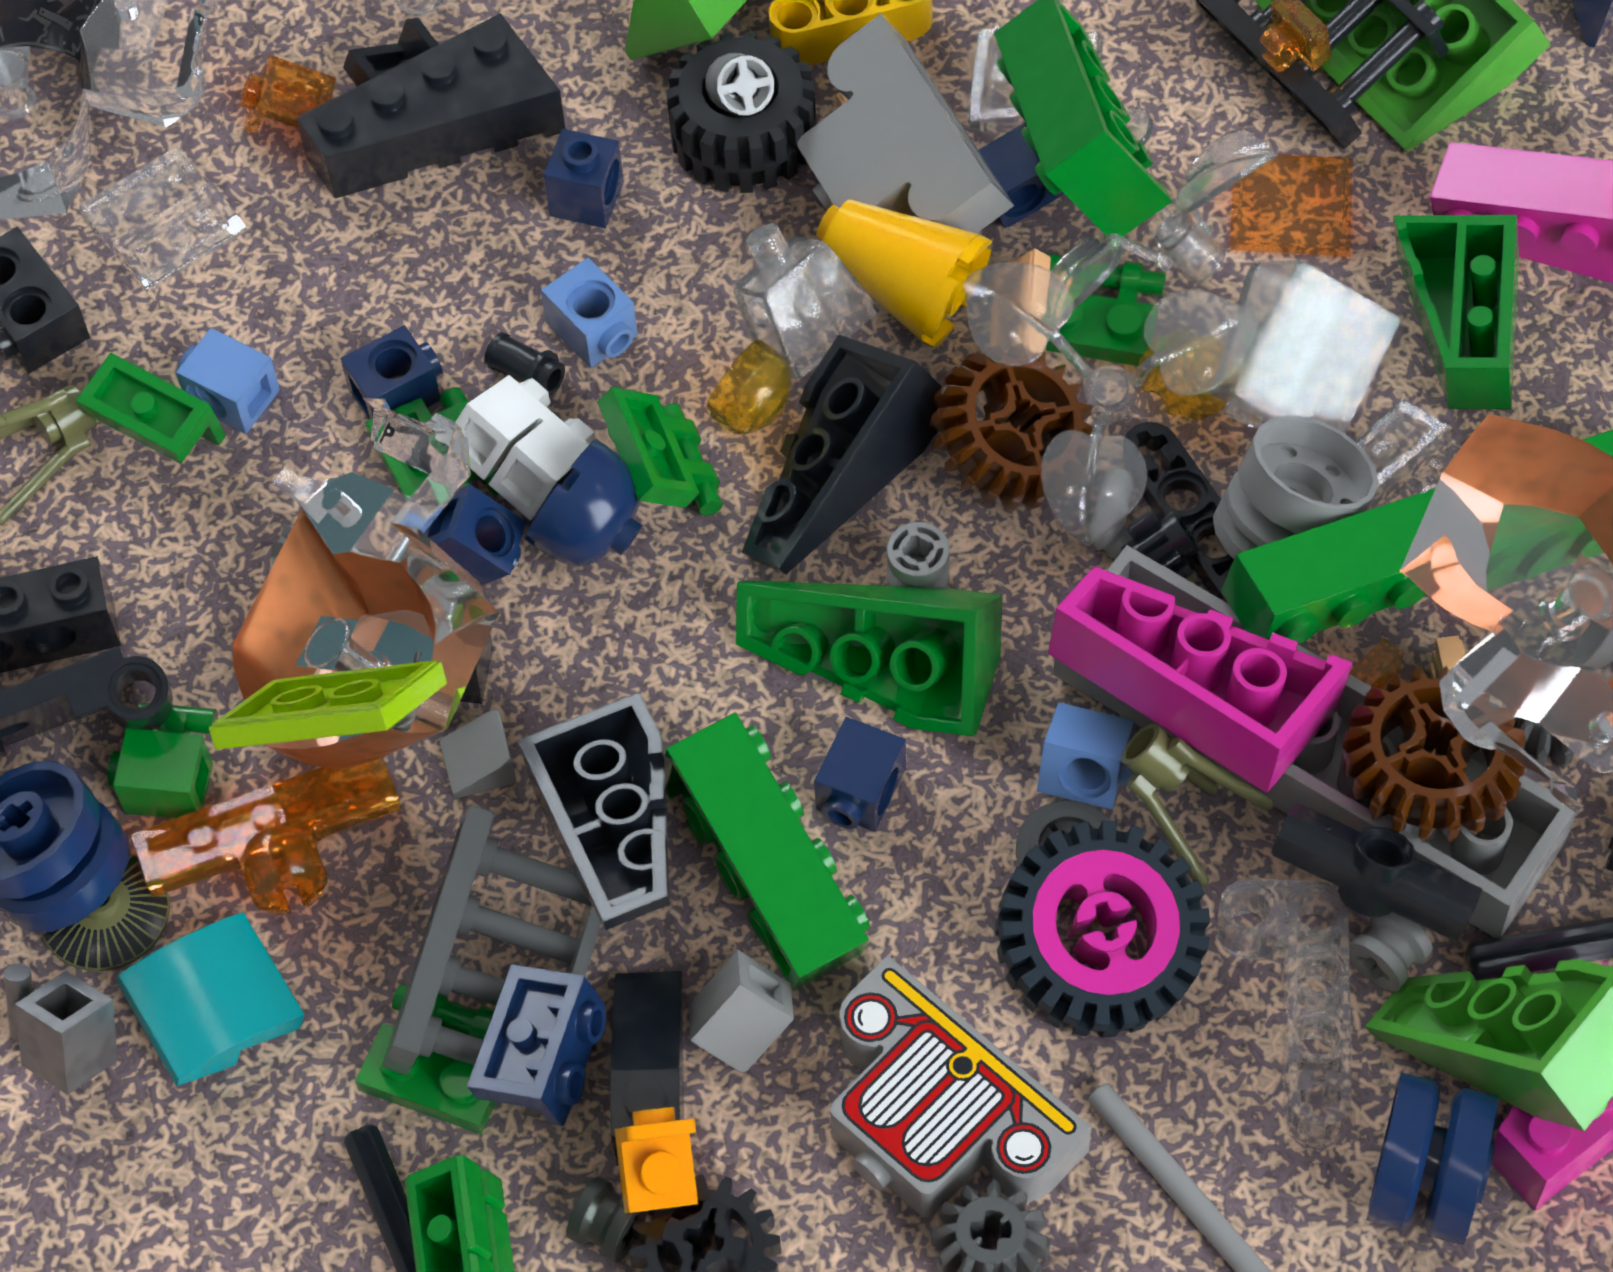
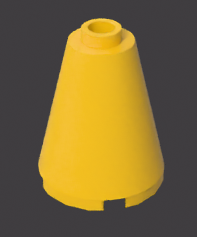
[816,199,992,348]

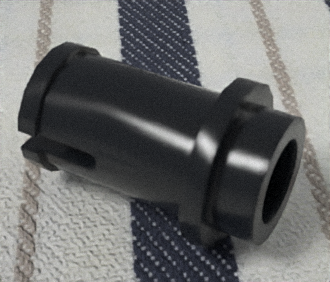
[484,332,565,396]

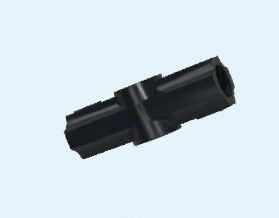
[1271,802,1482,943]

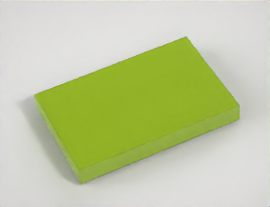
[209,660,447,750]

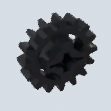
[629,1174,782,1272]

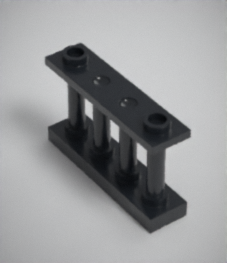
[1194,0,1449,148]

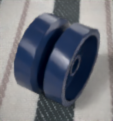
[0,761,129,932]
[1366,1072,1499,1245]

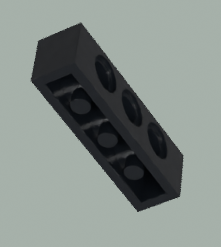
[0,556,121,673]

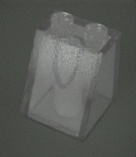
[1209,259,1402,433]

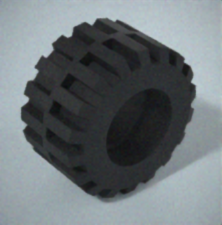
[667,32,816,193]

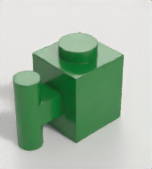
[108,702,218,821]

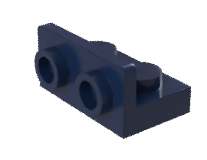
[467,964,606,1126]

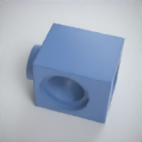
[541,257,638,368]
[176,328,280,434]
[1036,702,1135,810]

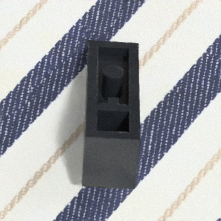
[610,971,684,1166]

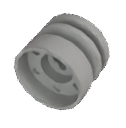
[1213,415,1379,558]

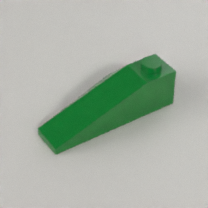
[736,580,1003,737]

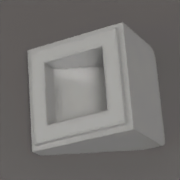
[439,709,517,799]

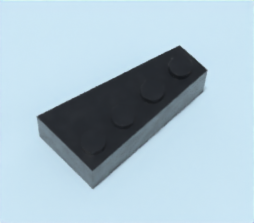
[296,13,566,199]

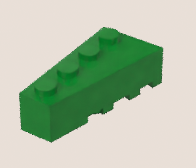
[994,0,1173,243]
[664,712,870,991]

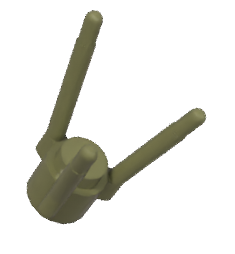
[0,384,97,525]
[1121,723,1273,887]

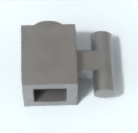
[4,964,118,1095]

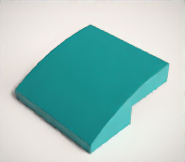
[116,912,305,1087]

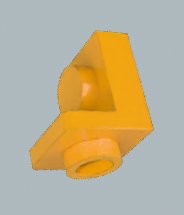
[615,1107,698,1213]

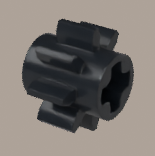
[1121,508,1200,578]

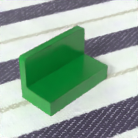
[75,352,226,464]

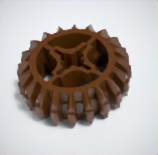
[928,343,1098,511]
[1342,665,1527,843]

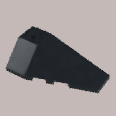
[518,693,670,930]

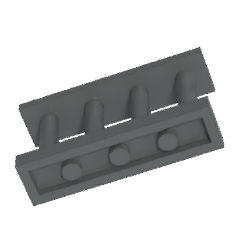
[381,805,601,1117]

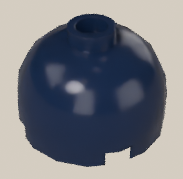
[525,439,643,566]

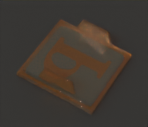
[1230,152,1352,257]

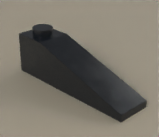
[742,334,942,575]

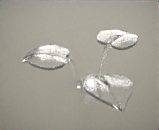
[1046,107,1278,335]
[964,262,1257,546]

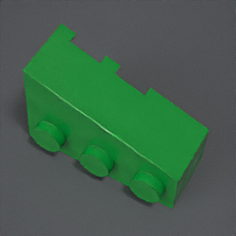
[1393,215,1519,410]

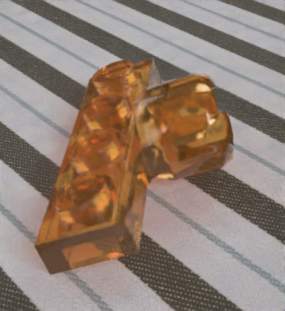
[131,758,402,915]

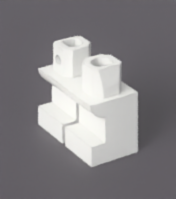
[442,375,595,521]

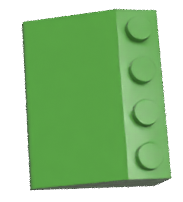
[1255,0,1551,152]

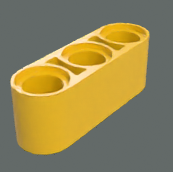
[769,0,932,66]

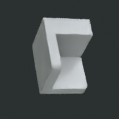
[689,949,794,1072]

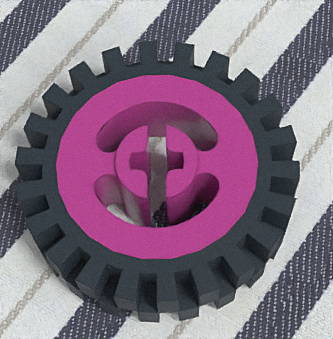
[995,820,1210,1038]

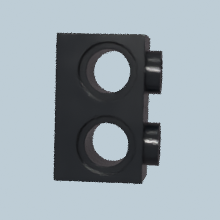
[0,226,90,374]

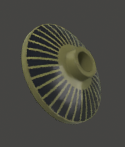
[41,853,170,971]

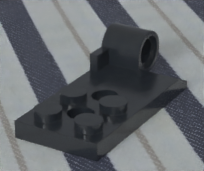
[0,646,173,758]

